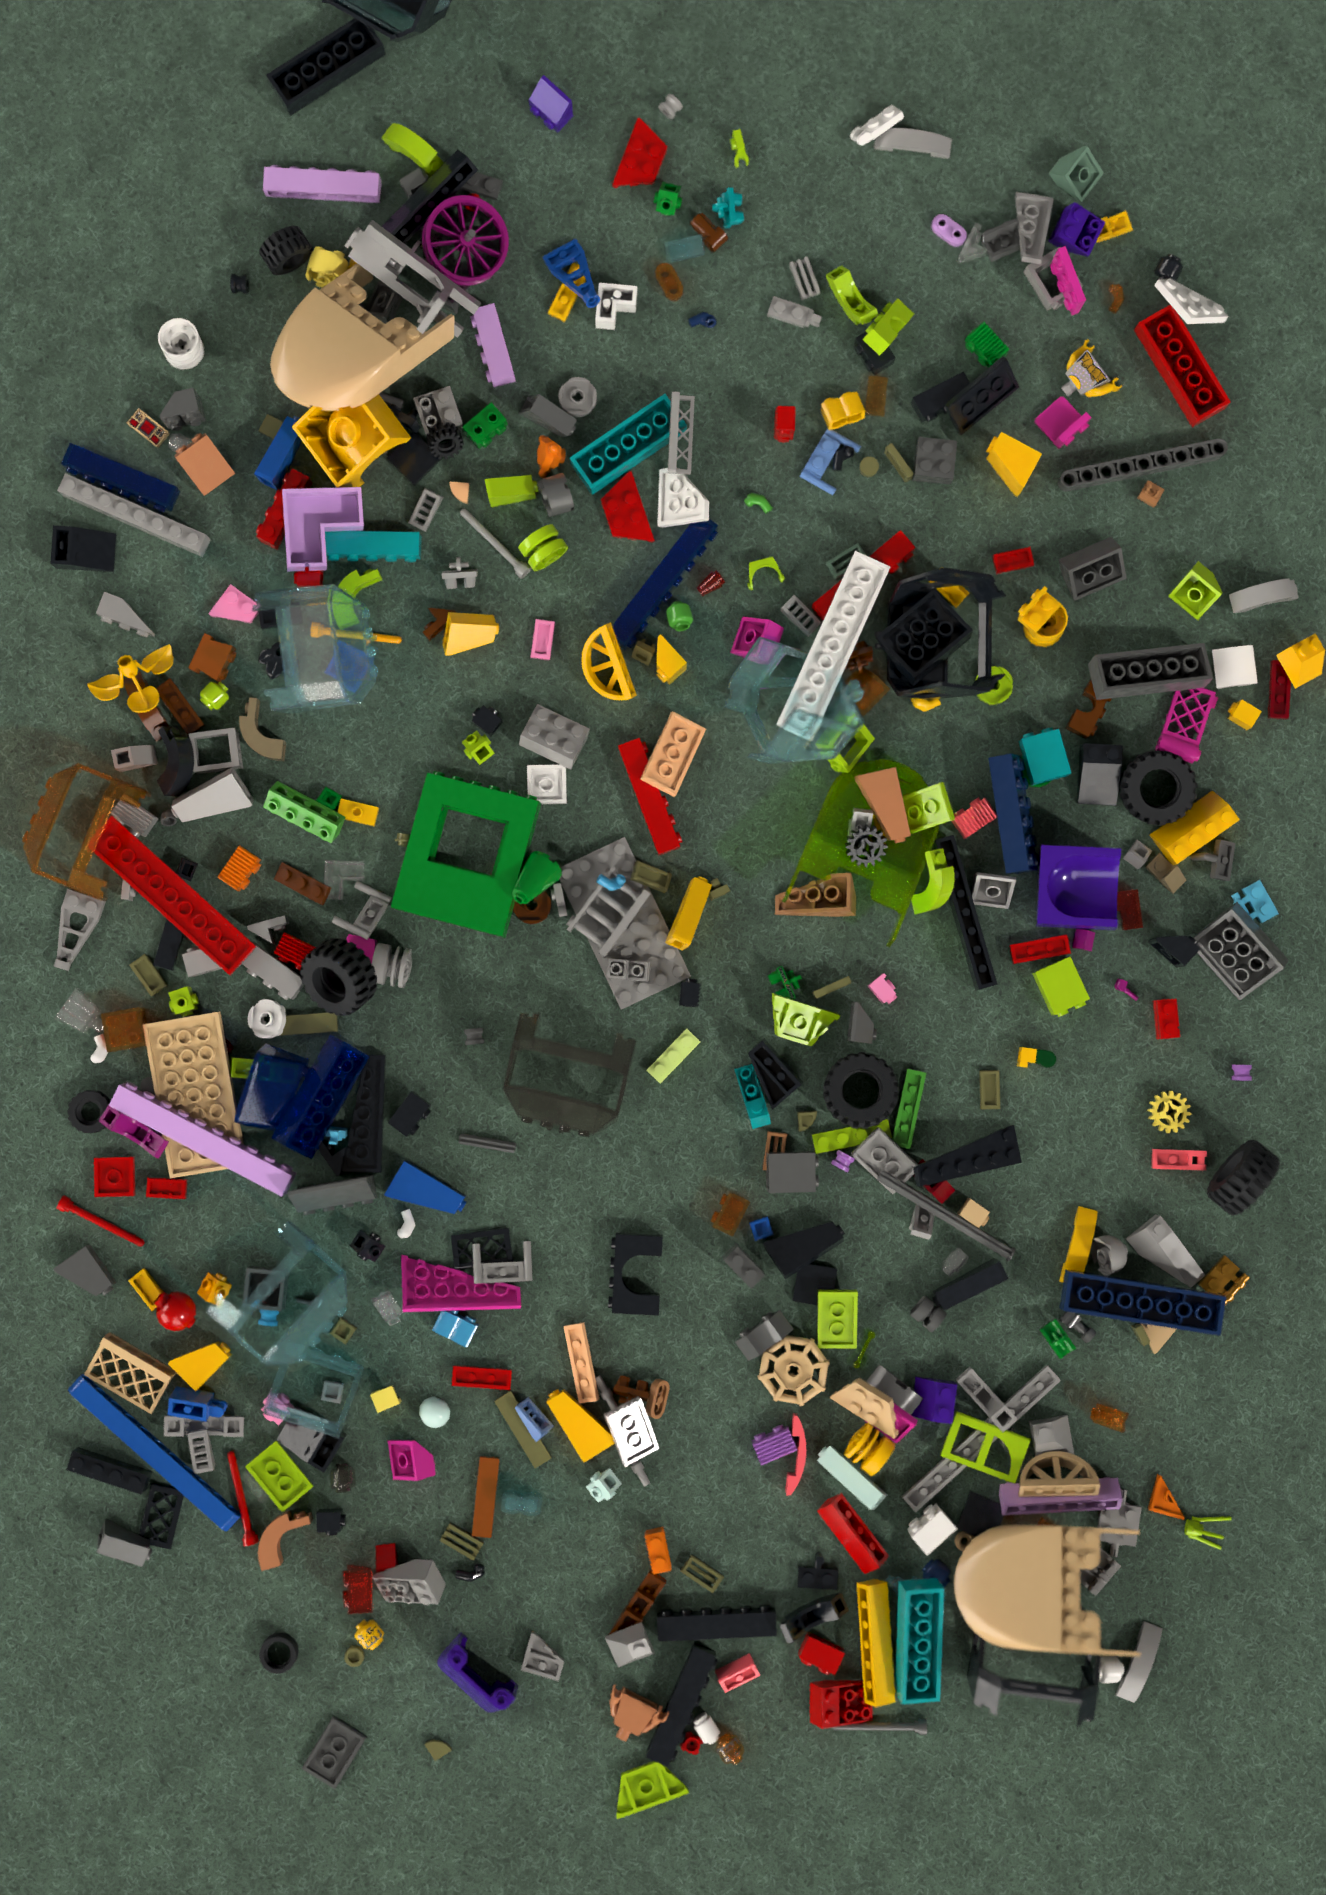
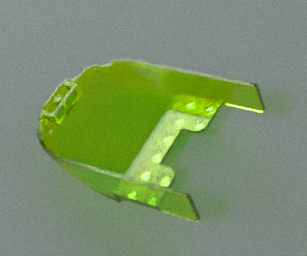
[782,759,939,947]

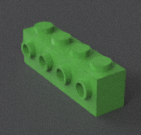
[263,781,346,843]

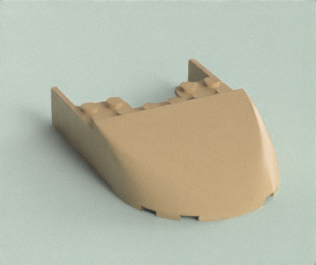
[271,263,455,411]
[954,1524,1141,1656]

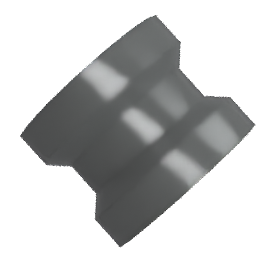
[464,1028,485,1045]

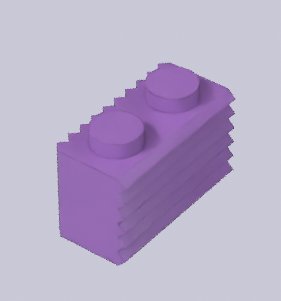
[752,1425,797,1465]

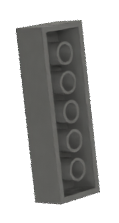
[1088,643,1213,700]

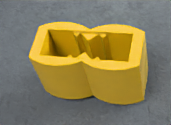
[821,392,865,430]

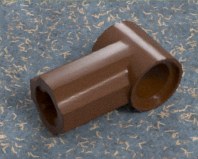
[690,212,728,253]

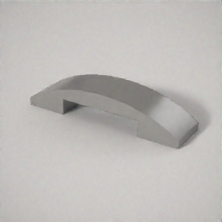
[874,128,952,159]
[164,1415,244,1437]
[1116,1621,1162,1703]

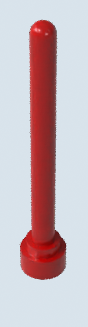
[56,1195,145,1247]
[227,1451,259,1547]

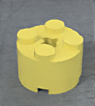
[306,247,349,288]

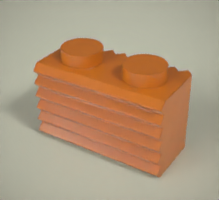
[218,845,261,892]
[644,1527,671,1574]

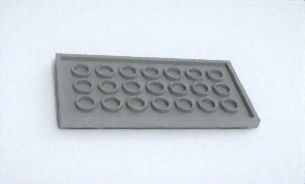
[559,837,691,1010]

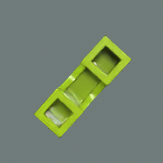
[863,298,914,356]

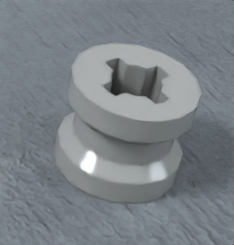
[658,94,683,120]

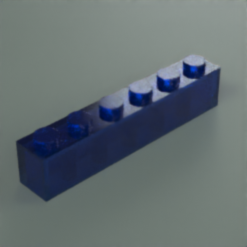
[61,443,180,512]

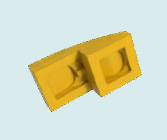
[1096,211,1133,242]

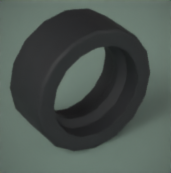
[259,1632,299,1674]

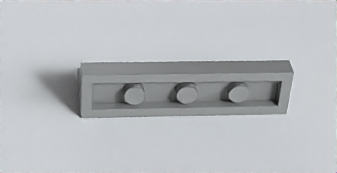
[668,392,695,475]

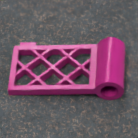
[1155,688,1218,764]

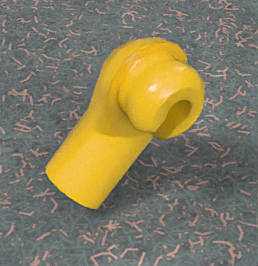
[911,698,941,712]

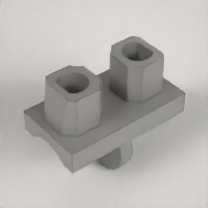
[442,557,478,589]

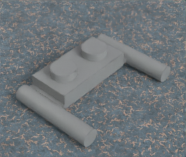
[332,881,392,940]
[472,1241,533,1284]

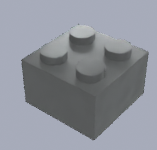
[913,437,957,485]
[242,1266,289,1311]

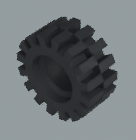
[427,422,464,459]

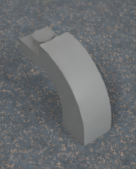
[1229,578,1299,613]
[955,1367,1017,1432]

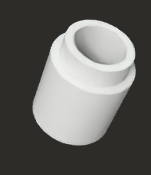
[693,1712,720,1744]

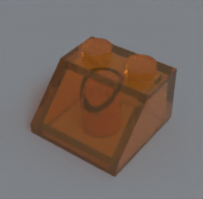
[834,667,890,720]

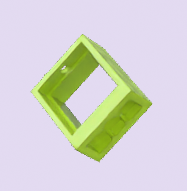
[816,711,875,773]

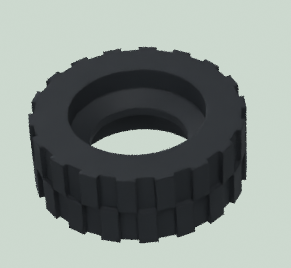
[67,1090,111,1133]

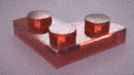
[1117,889,1143,931]

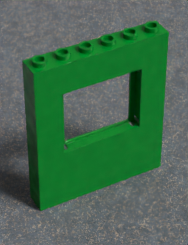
[391,771,541,938]

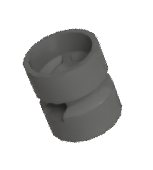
[910,1295,947,1333]

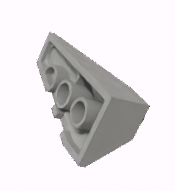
[1126,1214,1206,1288]

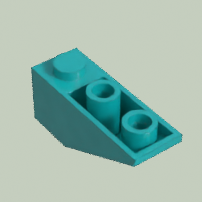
[734,1064,771,1129]

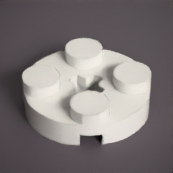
[248,999,286,1039]

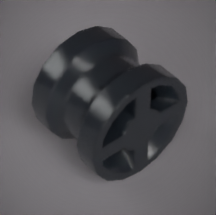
[230,274,249,294]

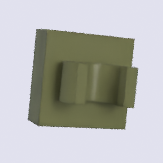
[631,639,655,666]
[708,878,730,901]

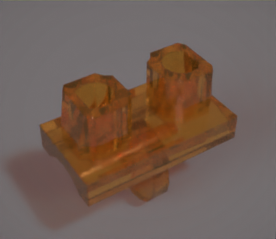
[1090,1403,1129,1432]

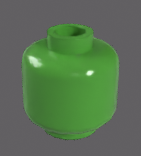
[666,601,693,631]

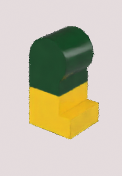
[1017,1047,1056,1068]

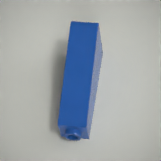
[254,416,302,490]
[384,1160,467,1214]

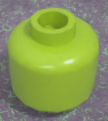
[200,681,229,710]

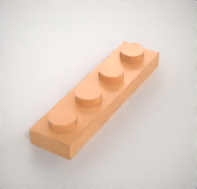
[564,1322,600,1404]

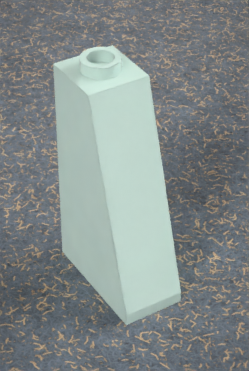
[817,1446,888,1510]

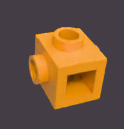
[197,1272,232,1306]

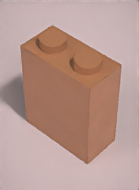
[174,433,235,496]

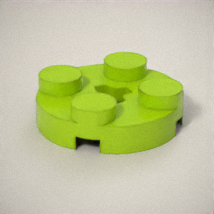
[975,666,1013,705]

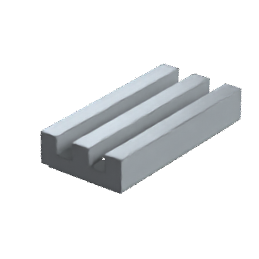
[789,256,820,300]

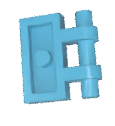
[1231,880,1279,923]

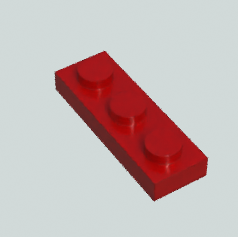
[1009,935,1071,964]
[452,1365,512,1390]

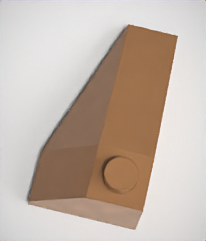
[775,873,856,917]

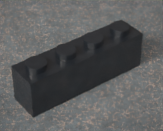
[66,1447,153,1495]

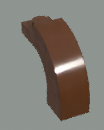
[124,671,170,742]

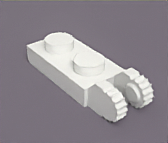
[850,105,904,145]

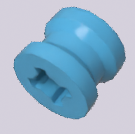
[258,1309,279,1326]

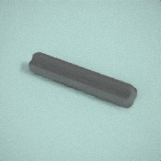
[459,1133,516,1153]

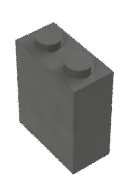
[766,1151,819,1193]
[722,1243,765,1289]

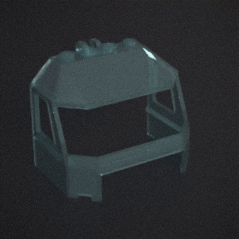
[725,636,865,764]
[206,1220,348,1367]

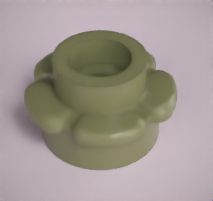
[394,833,410,847]

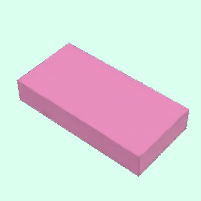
[531,619,555,660]

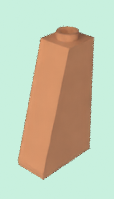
[855,767,911,843]

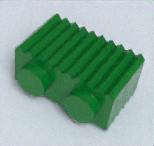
[965,321,1009,367]

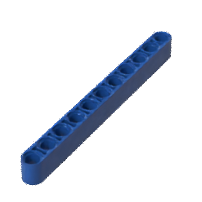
[68,1374,241,1532]

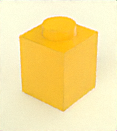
[1227,699,1262,730]

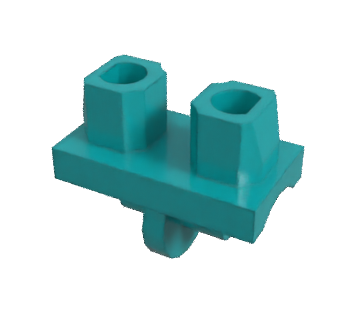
[712,187,744,229]

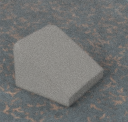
[1123,840,1152,869]

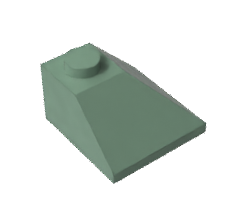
[1049,146,1104,203]

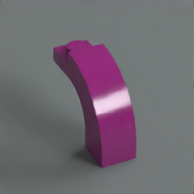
[99,1105,169,1158]

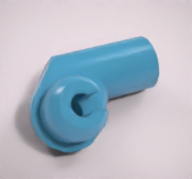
[596,874,626,891]

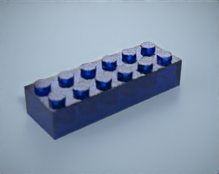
[272,1035,370,1160]

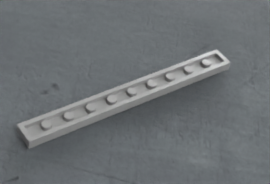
[902,1365,1061,1512]

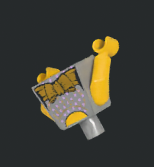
[1061,339,1122,397]

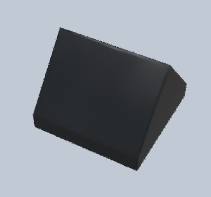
[176,857,198,881]

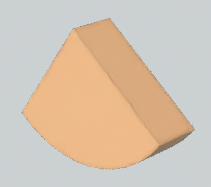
[450,482,469,504]

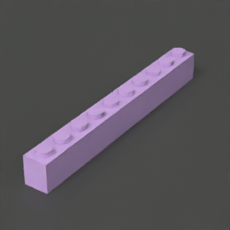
[109,1082,297,1197]

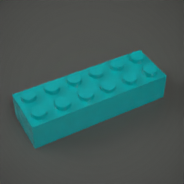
[570,394,687,495]
[895,1578,944,1704]

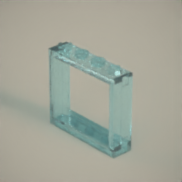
[264,1343,364,1438]

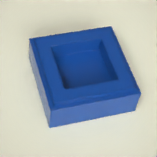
[749,1216,774,1241]

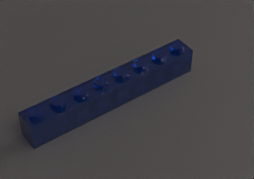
[612,519,719,650]

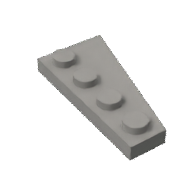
[1015,192,1054,265]

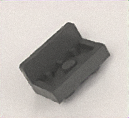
[981,219,1020,262]

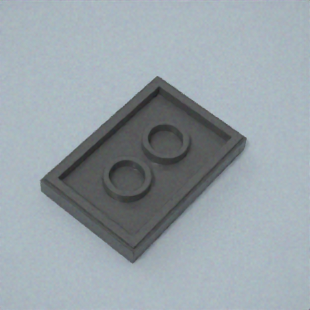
[301,1716,367,1789]

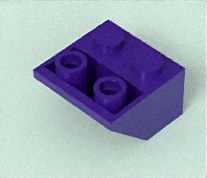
[1048,202,1106,257]

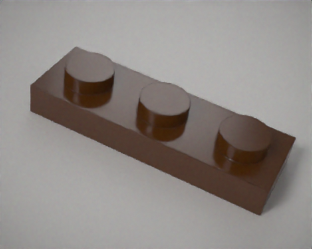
[156,678,206,736]
[274,862,332,905]

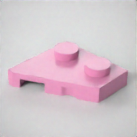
[209,584,262,623]

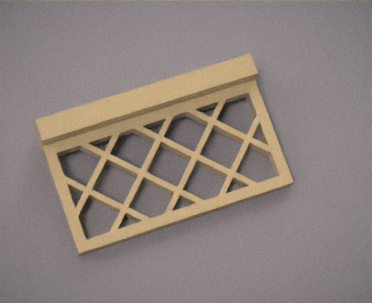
[84,1332,176,1414]

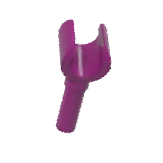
[1115,979,1139,1001]

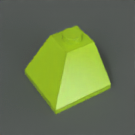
[1168,561,1223,620]

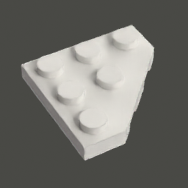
[1154,279,1229,324]
[658,467,709,528]

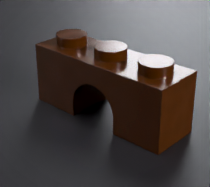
[1065,678,1112,739]

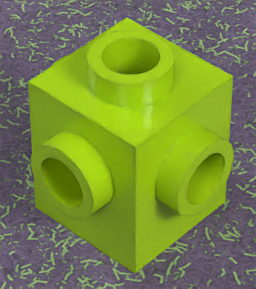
[462,730,495,765]
[168,986,199,1018]

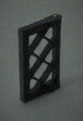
[451,1228,514,1270]
[139,1483,184,1550]

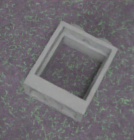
[1024,247,1083,311]
[189,728,243,774]

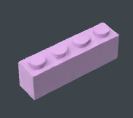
[470,303,516,387]

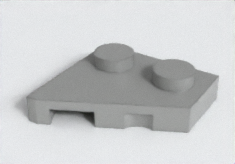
[521,1631,564,1681]

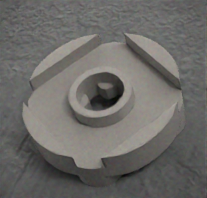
[559,377,597,417]

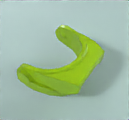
[747,556,785,591]

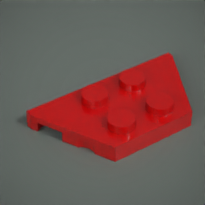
[612,117,667,188]
[601,471,654,543]

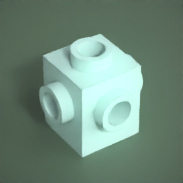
[586,1468,622,1502]

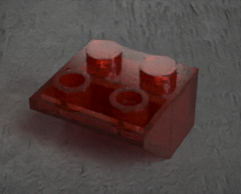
[343,1564,372,1614]

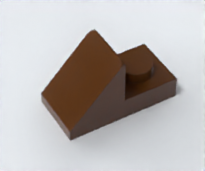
[423,608,457,641]

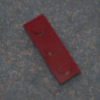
[1268,660,1291,720]

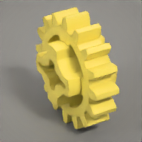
[1147,1091,1192,1133]

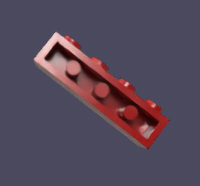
[256,468,312,550]
[817,1493,889,1574]

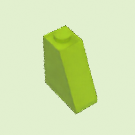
[484,475,539,508]

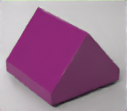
[1072,929,1095,952]

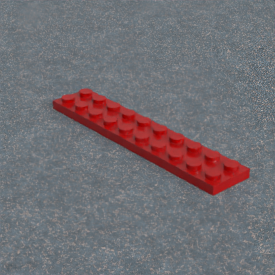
[85,816,257,975]

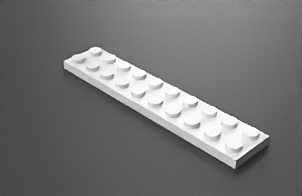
[776,551,890,741]

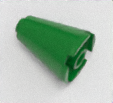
[512,851,562,904]

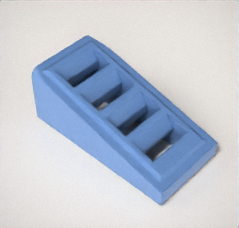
[515,1397,554,1442]

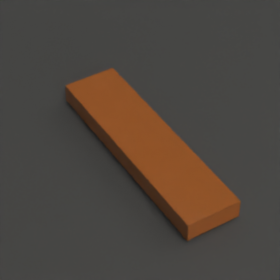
[472,1456,500,1538]

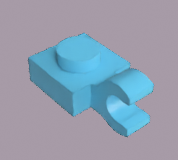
[325,1126,348,1145]

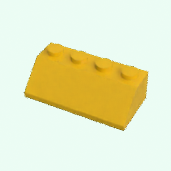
[1150,790,1240,866]

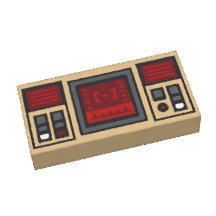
[127,408,170,448]

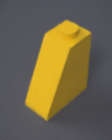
[442,612,499,656]
[168,1341,232,1391]

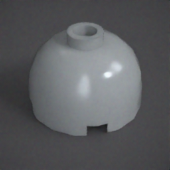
[1090,1235,1128,1276]

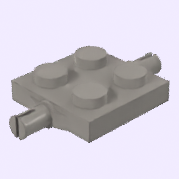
[1097,1489,1142,1557]

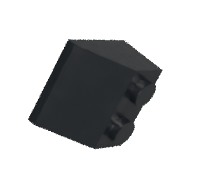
[1148,936,1201,968]

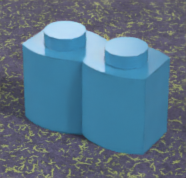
[432,1310,479,1347]

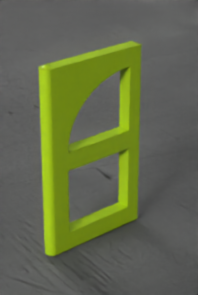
[940,1411,1031,1484]

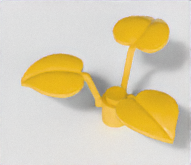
[87,644,173,713]

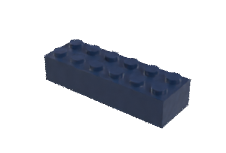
[988,754,1040,874]

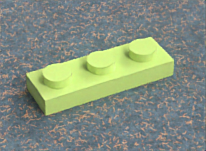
[646,1029,700,1084]

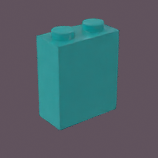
[1019,727,1071,786]

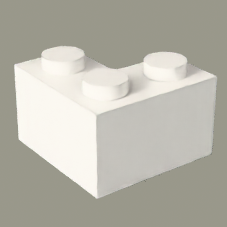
[595,283,637,330]

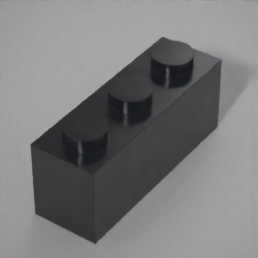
[911,371,970,423]

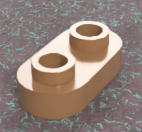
[646,1378,669,1419]

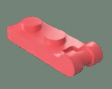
[1152,1149,1207,1170]

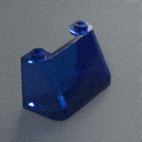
[234,1044,310,1133]

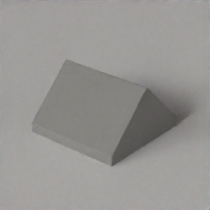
[971,872,1016,909]

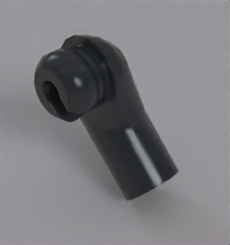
[832,446,855,471]

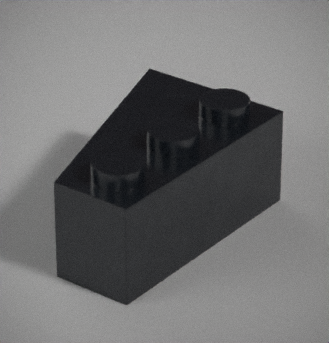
[748,1038,803,1110]

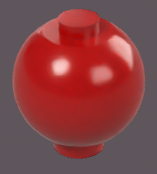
[153,1291,196,1331]

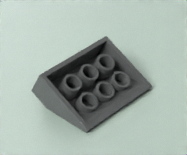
[1193,902,1289,1001]
[287,1174,377,1215]

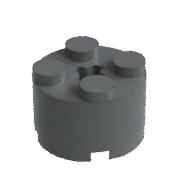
[537,473,575,517]

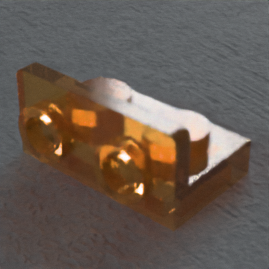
[710,1191,750,1237]

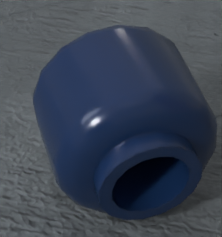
[922,1559,951,1587]

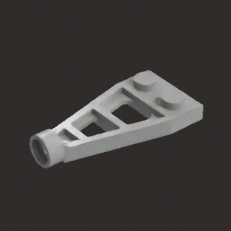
[54,889,106,971]

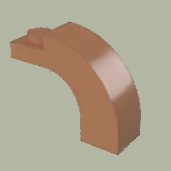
[258,1510,313,1571]

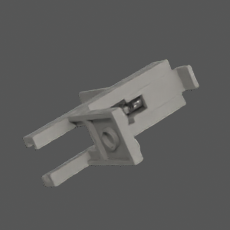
[345,220,481,338]

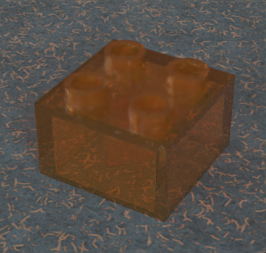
[101,1007,147,1052]

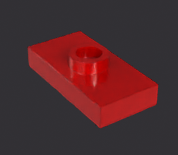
[992,547,1035,574]
[146,1177,188,1199]

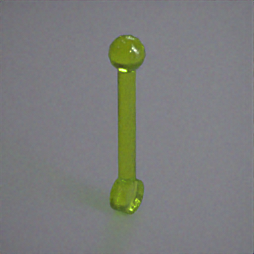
[853,1331,875,1369]

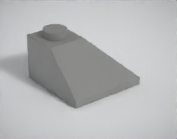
[1029,1415,1074,1456]
[605,1622,655,1668]

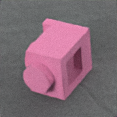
[868,973,897,1004]

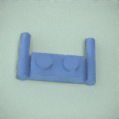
[800,428,861,495]

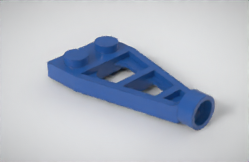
[542,239,600,308]

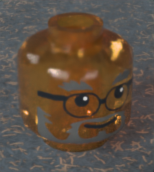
[715,1733,745,1765]

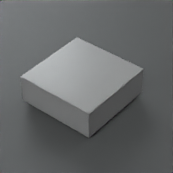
[321,1380,344,1404]

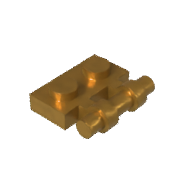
[1198,1255,1250,1306]

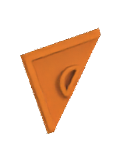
[1148,1474,1185,1520]

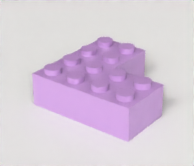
[282,487,364,572]

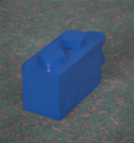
[168,1386,228,1422]

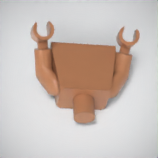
[610,1684,670,1741]

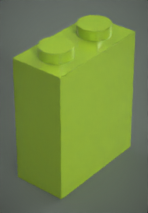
[1032,956,1090,1017]

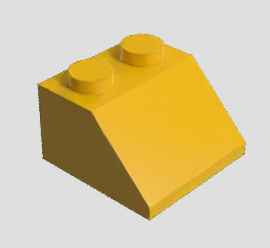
[1276,633,1325,689]
[656,634,687,685]

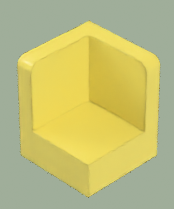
[370,1386,401,1413]

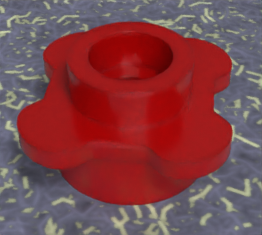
[681,1731,703,1755]

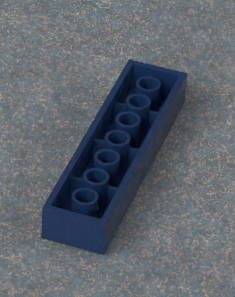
[1060,1269,1226,1336]

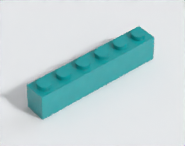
[325,531,421,562]

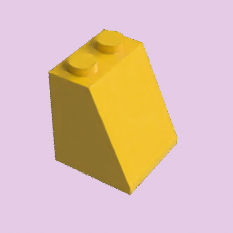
[986,432,1042,497]

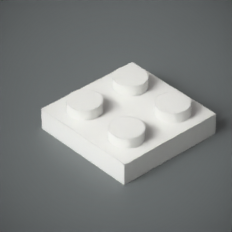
[527,765,567,804]

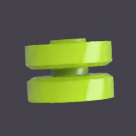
[518,524,568,571]

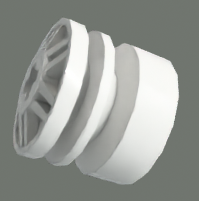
[158,318,204,369]

